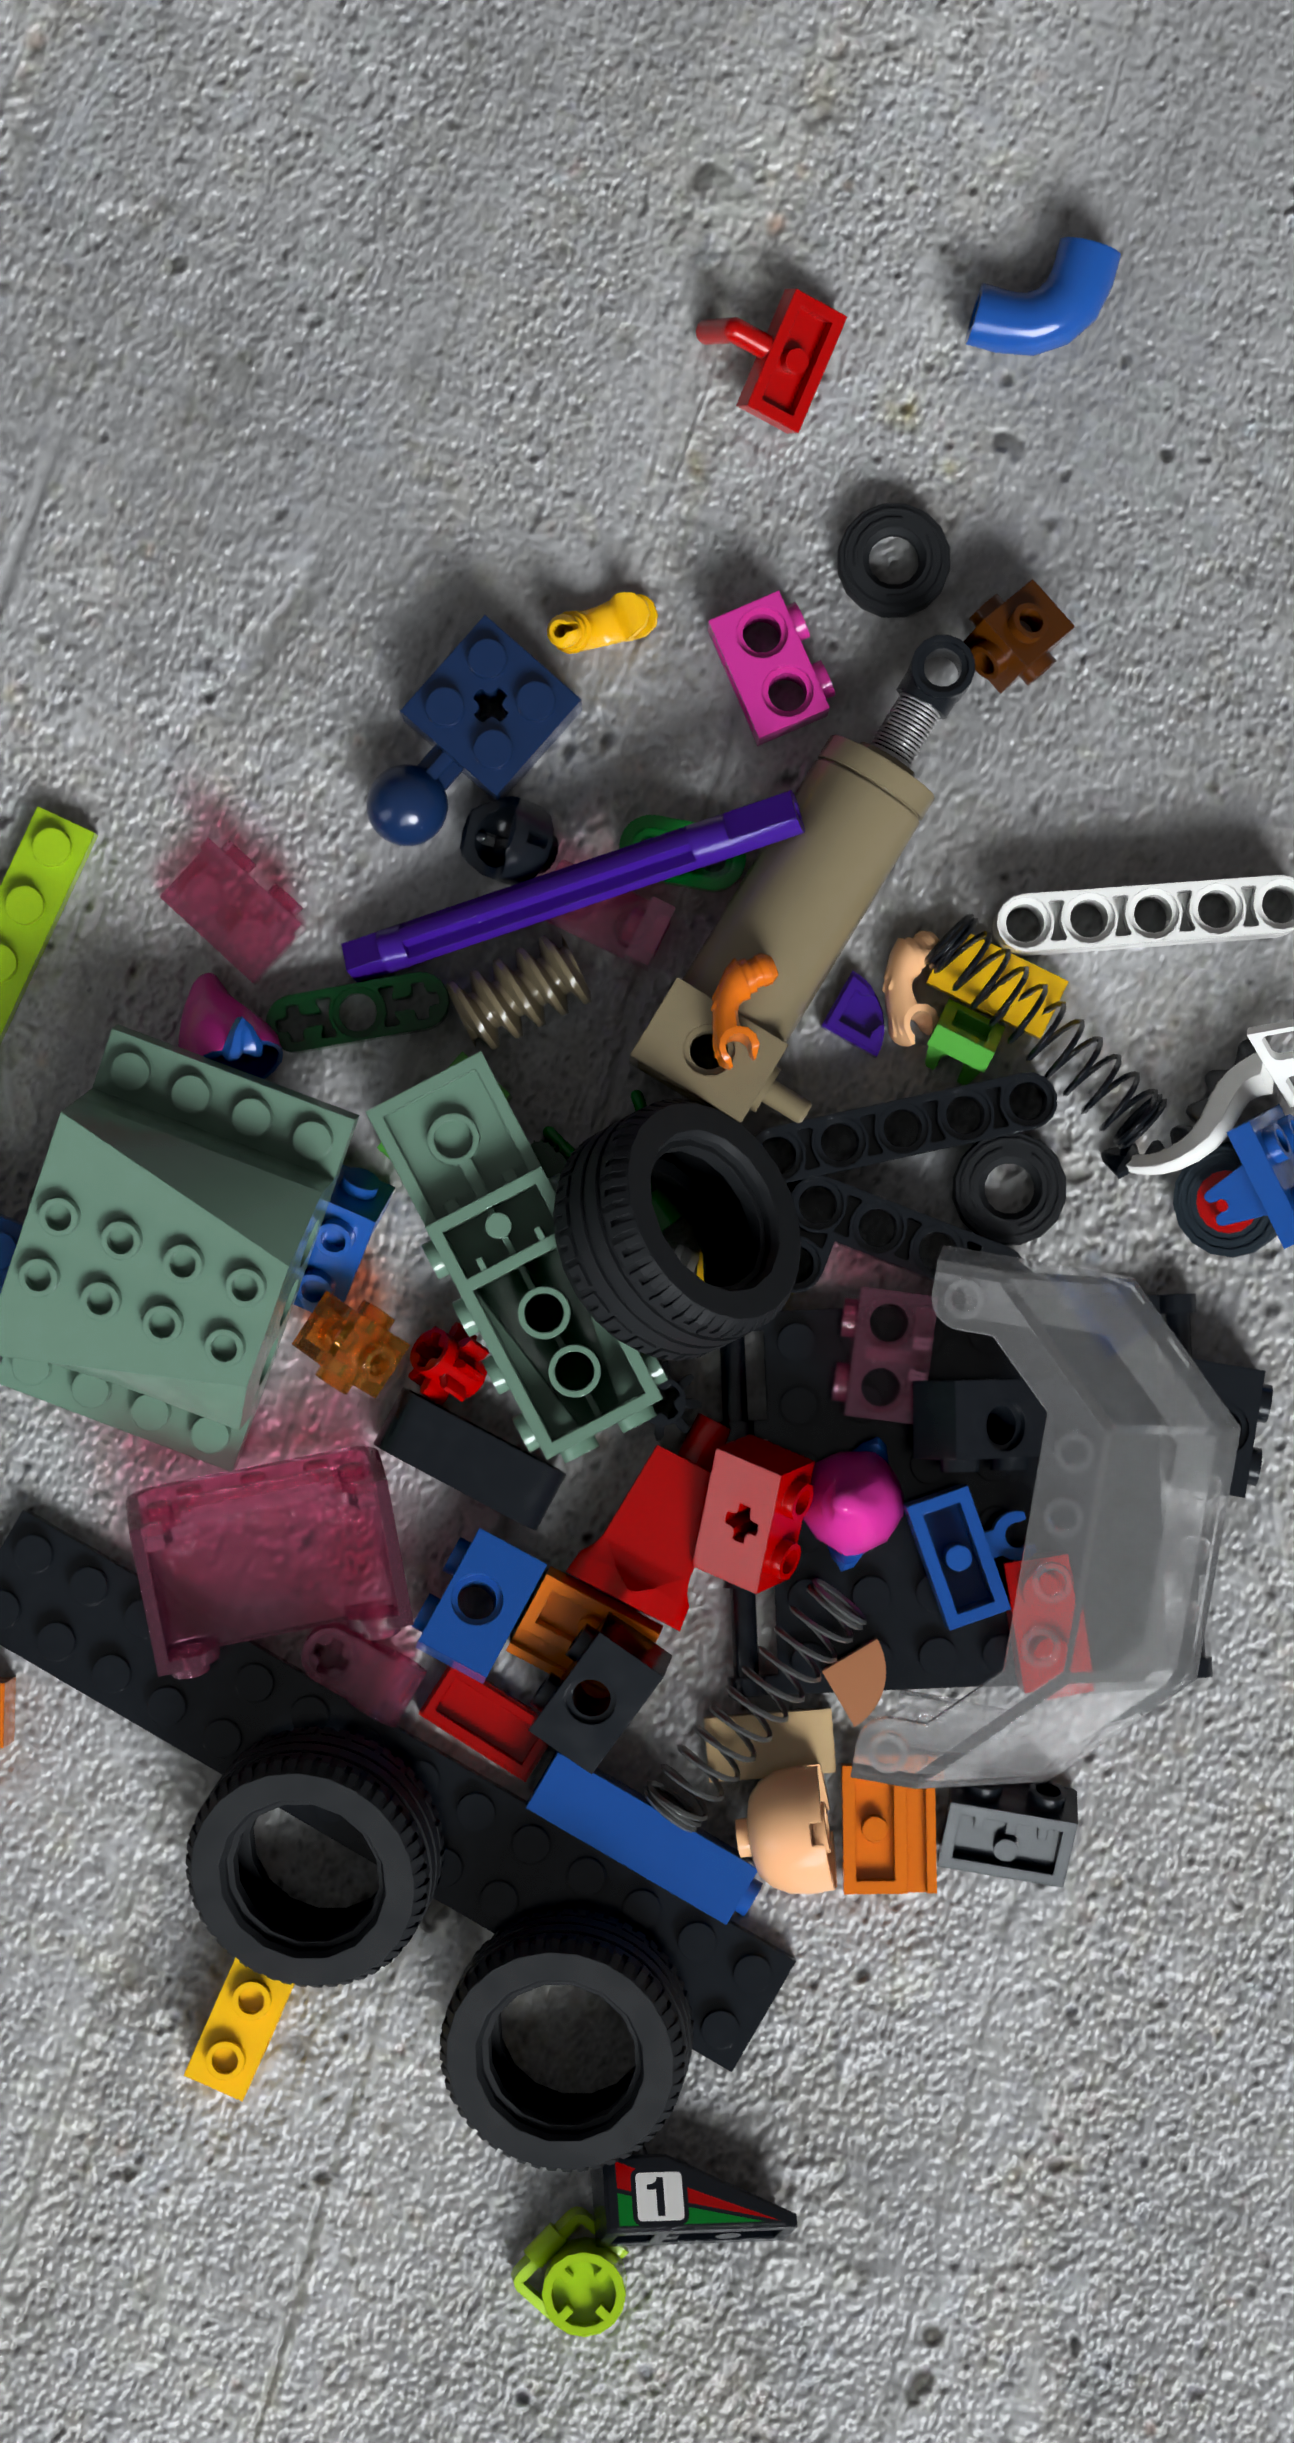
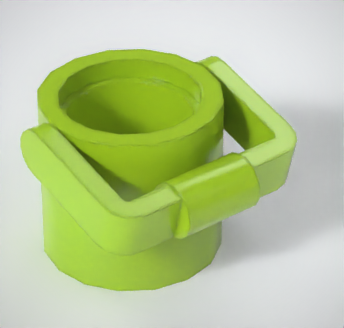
[511,2206,629,2337]

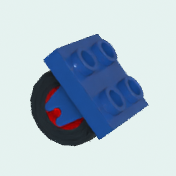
[1173,1104,1294,1258]

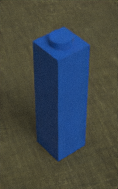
[526,1751,763,1925]

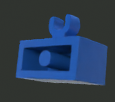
[903,1483,1038,1631]

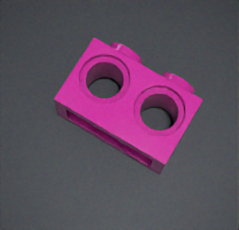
[707,590,835,746]

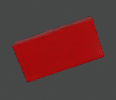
[418,1666,549,1782]

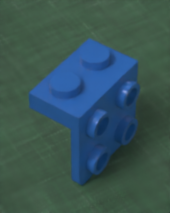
[294,1164,395,1319]

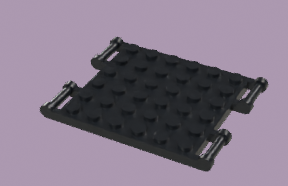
[718,1293,1213,1697]

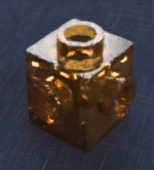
[292,1290,410,1398]

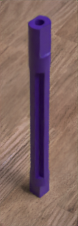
[341,790,805,983]

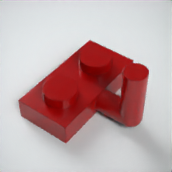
[696,288,847,434]

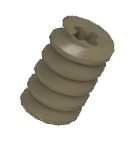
[446,934,592,1050]

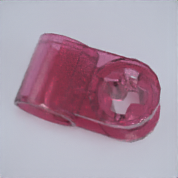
[301,1622,428,1727]

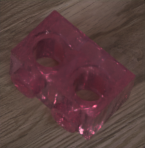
[832,1286,939,1424]

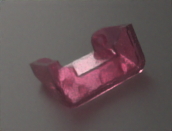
[126,1446,414,1679]

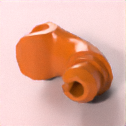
[711,953,778,1070]

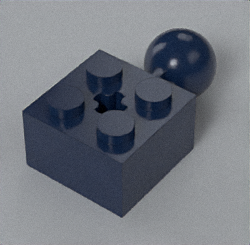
[366,615,583,846]

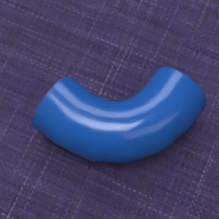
[965,237,1121,356]

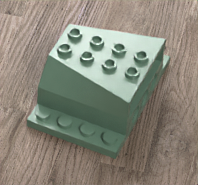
[0,1024,360,1472]

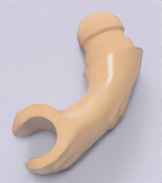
[882,931,940,1047]

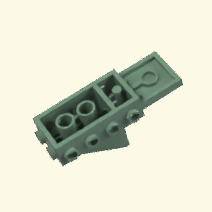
[365,1051,668,1463]

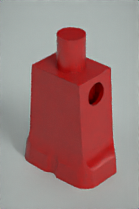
[565,1413,731,1631]

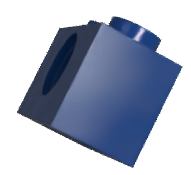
[411,1528,548,1684]

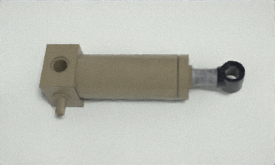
[630,635,975,1124]

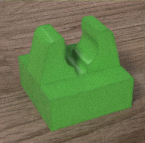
[925,999,1005,1085]

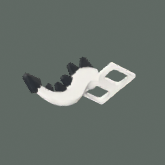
[1101,1019,1294,1179]

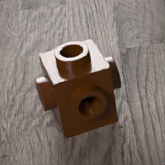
[963,579,1075,694]

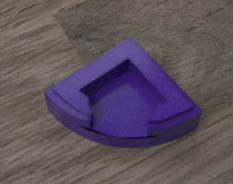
[821,970,885,1058]

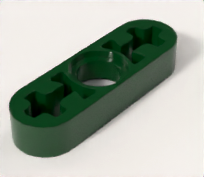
[266,972,450,1054]

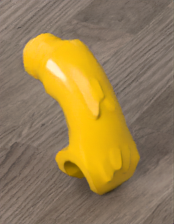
[547,592,658,654]

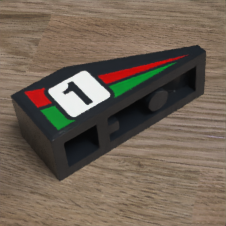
[591,2146,798,2247]

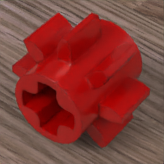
[408,1322,489,1406]

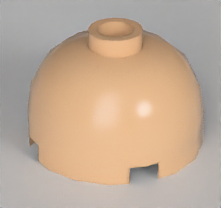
[735,1764,838,1894]

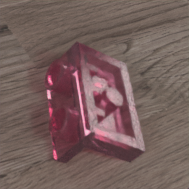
[160,838,306,985]

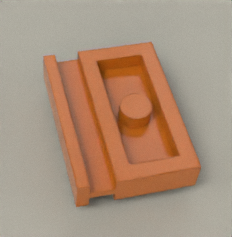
[506,1566,663,1698]
[841,1762,937,1895]

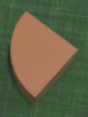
[821,1637,886,1727]

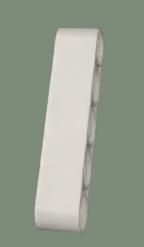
[992,875,1294,957]

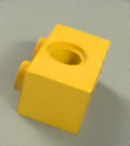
[183,1957,295,2102]

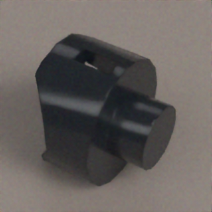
[460,796,559,886]

